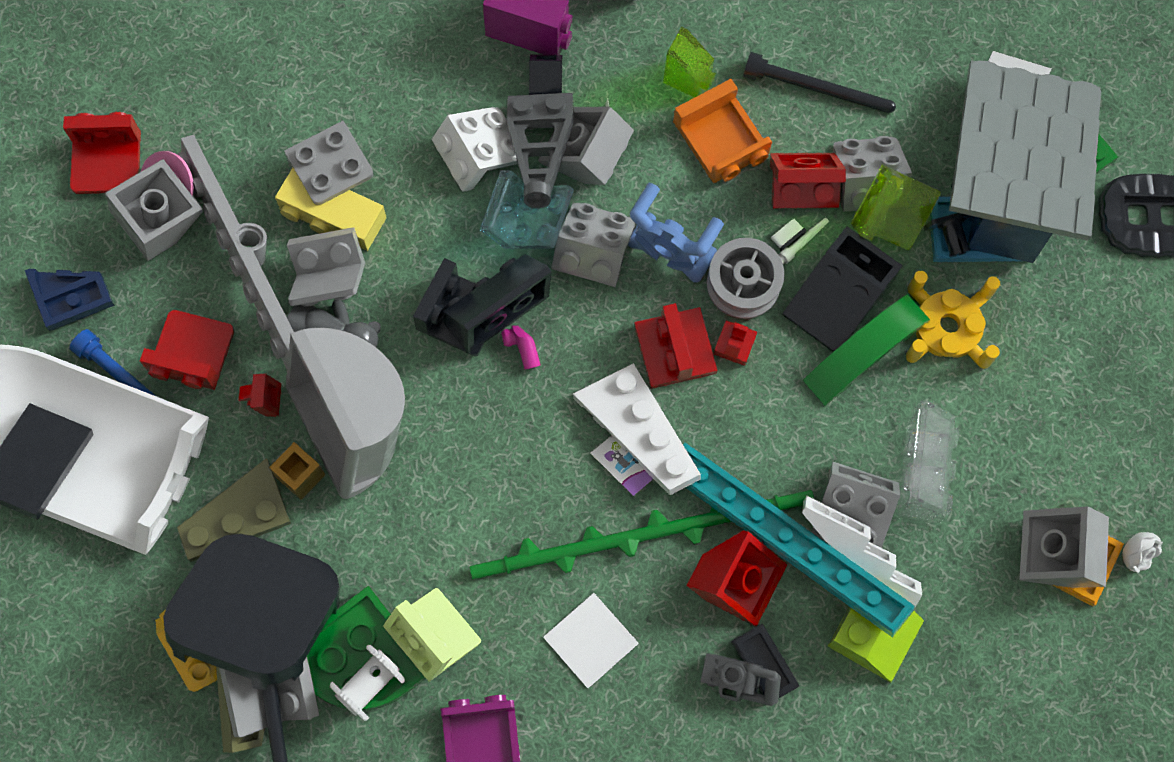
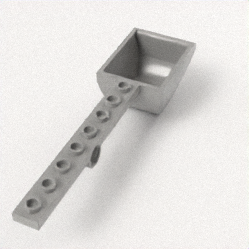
[177,135,405,499]

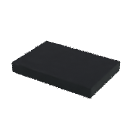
[0,403,94,520]

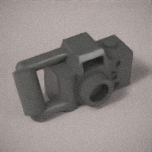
[700,653,781,706]

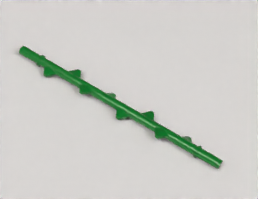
[470,490,815,580]

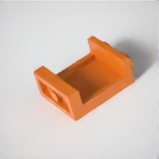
[673,79,772,184]

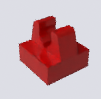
[713,320,757,366]
[238,373,282,417]

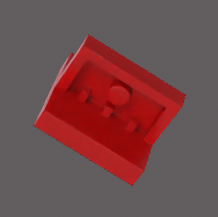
[770,153,846,208]
[634,303,717,389]

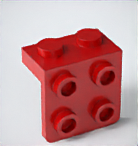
[63,112,141,194]
[140,310,234,390]

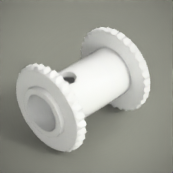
[330,645,405,721]

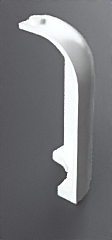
[0,345,209,555]

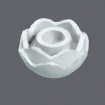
[1122,532,1163,573]

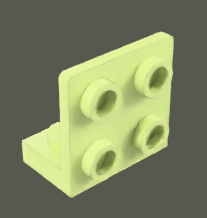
[383,588,481,682]

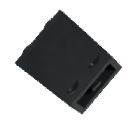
[782,226,903,352]

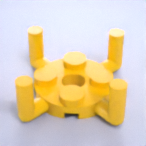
[906,271,1000,369]

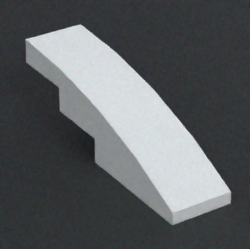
[802,496,922,607]

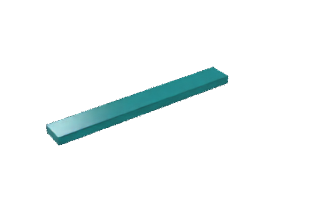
[683,443,915,638]

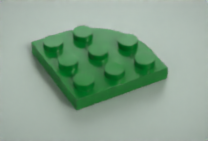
[307,586,426,711]

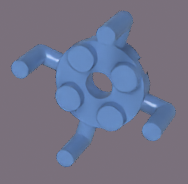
[628,183,724,282]

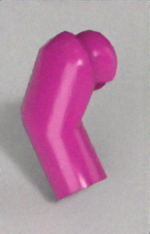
[501,325,541,370]

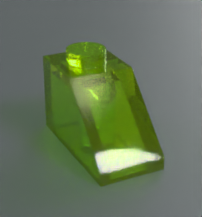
[663,26,716,98]

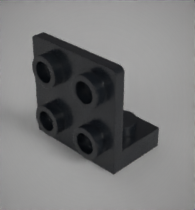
[413,258,484,357]

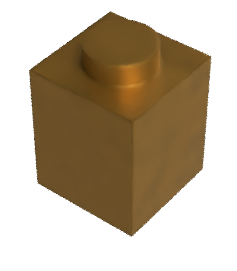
[269,442,325,500]

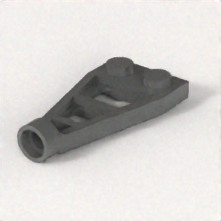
[507,93,574,209]

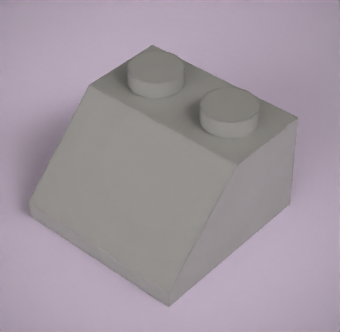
[538,107,634,185]
[105,159,203,261]
[1019,506,1109,588]

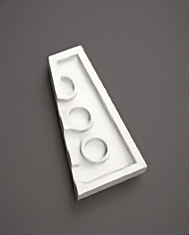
[573,363,701,495]

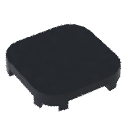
[163,534,340,690]

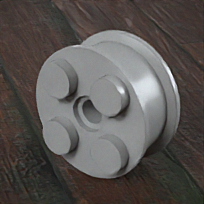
[707,238,784,319]

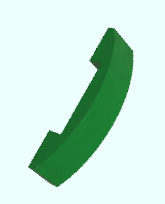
[803,294,930,406]

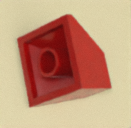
[686,530,787,627]

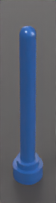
[69,329,157,397]

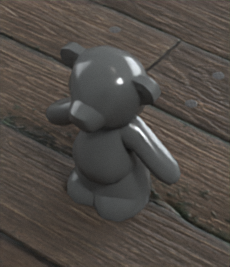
[287,300,381,348]

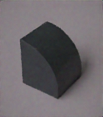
[529,54,563,95]

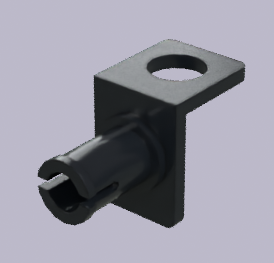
[923,183,971,258]

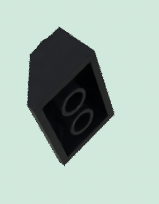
[443,254,552,354]

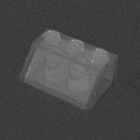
[897,400,959,524]

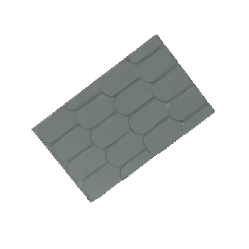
[949,60,1101,263]

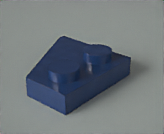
[25,269,114,331]

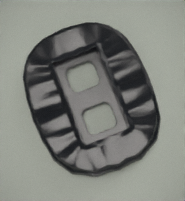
[1098,174,1174,258]

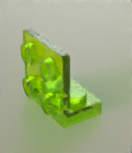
[851,164,941,250]

